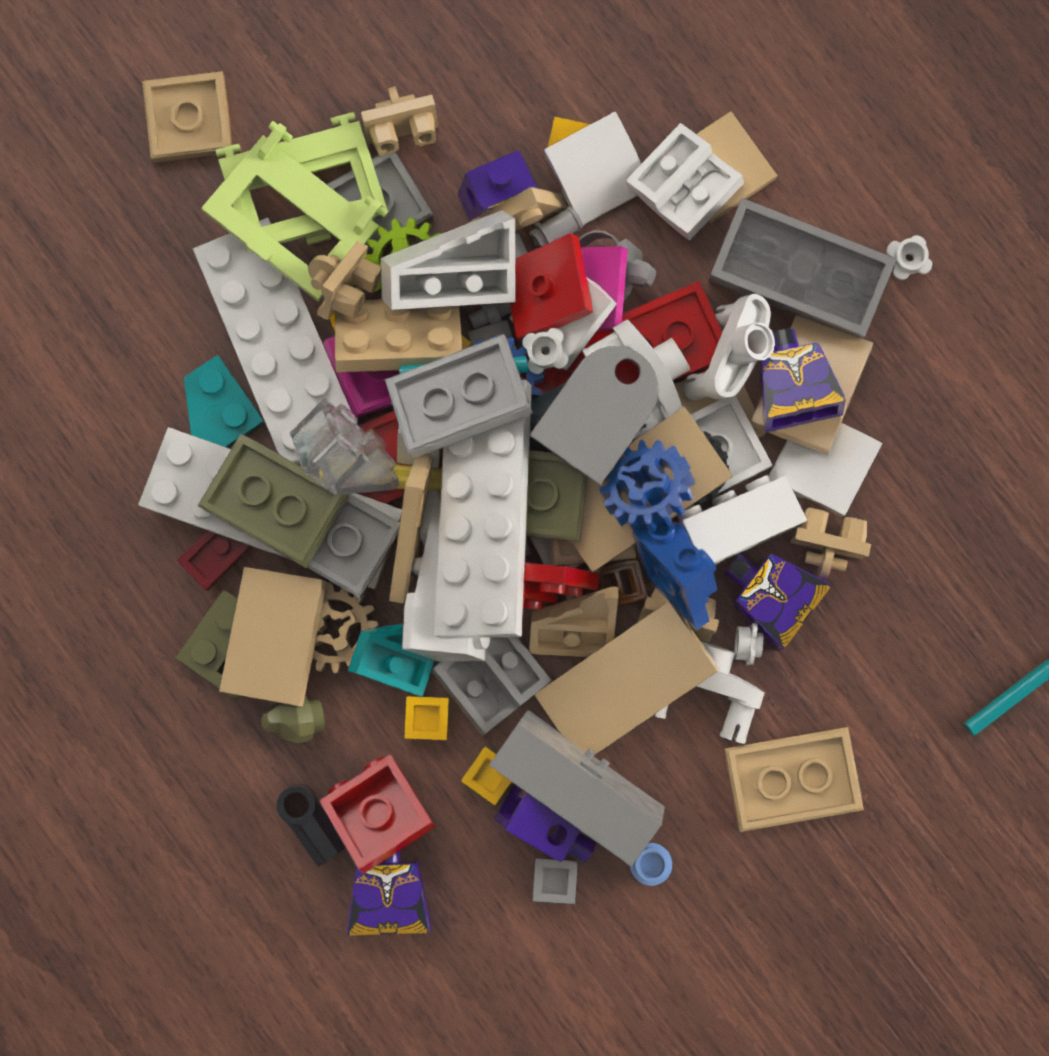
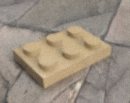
[335,299,462,372]

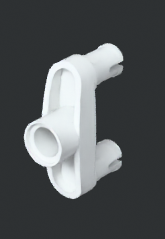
[684,294,775,401]
[582,319,690,440]
[655,642,765,744]

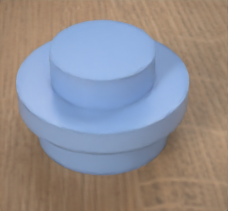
[630,843,672,886]

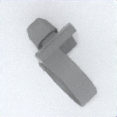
[579,230,656,300]

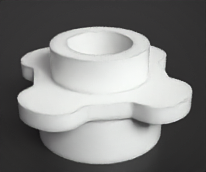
[886,235,932,280]
[523,328,569,374]
[734,623,763,665]

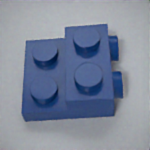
[632,520,717,631]

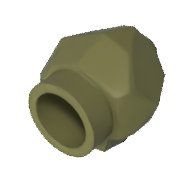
[261,696,325,744]

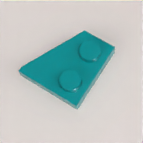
[184,355,266,448]
[348,623,435,697]

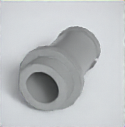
[529,206,583,249]

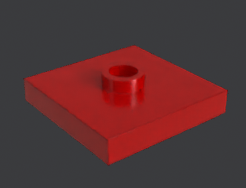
[510,233,594,342]

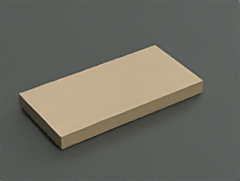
[571,406,733,572]
[535,600,720,754]

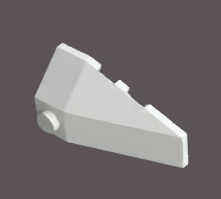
[402,490,490,662]

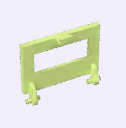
[215,112,388,253]
[201,121,389,302]

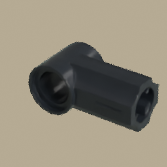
[277,784,346,867]

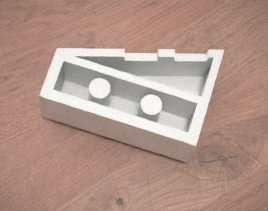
[381,210,515,310]
[677,475,807,565]

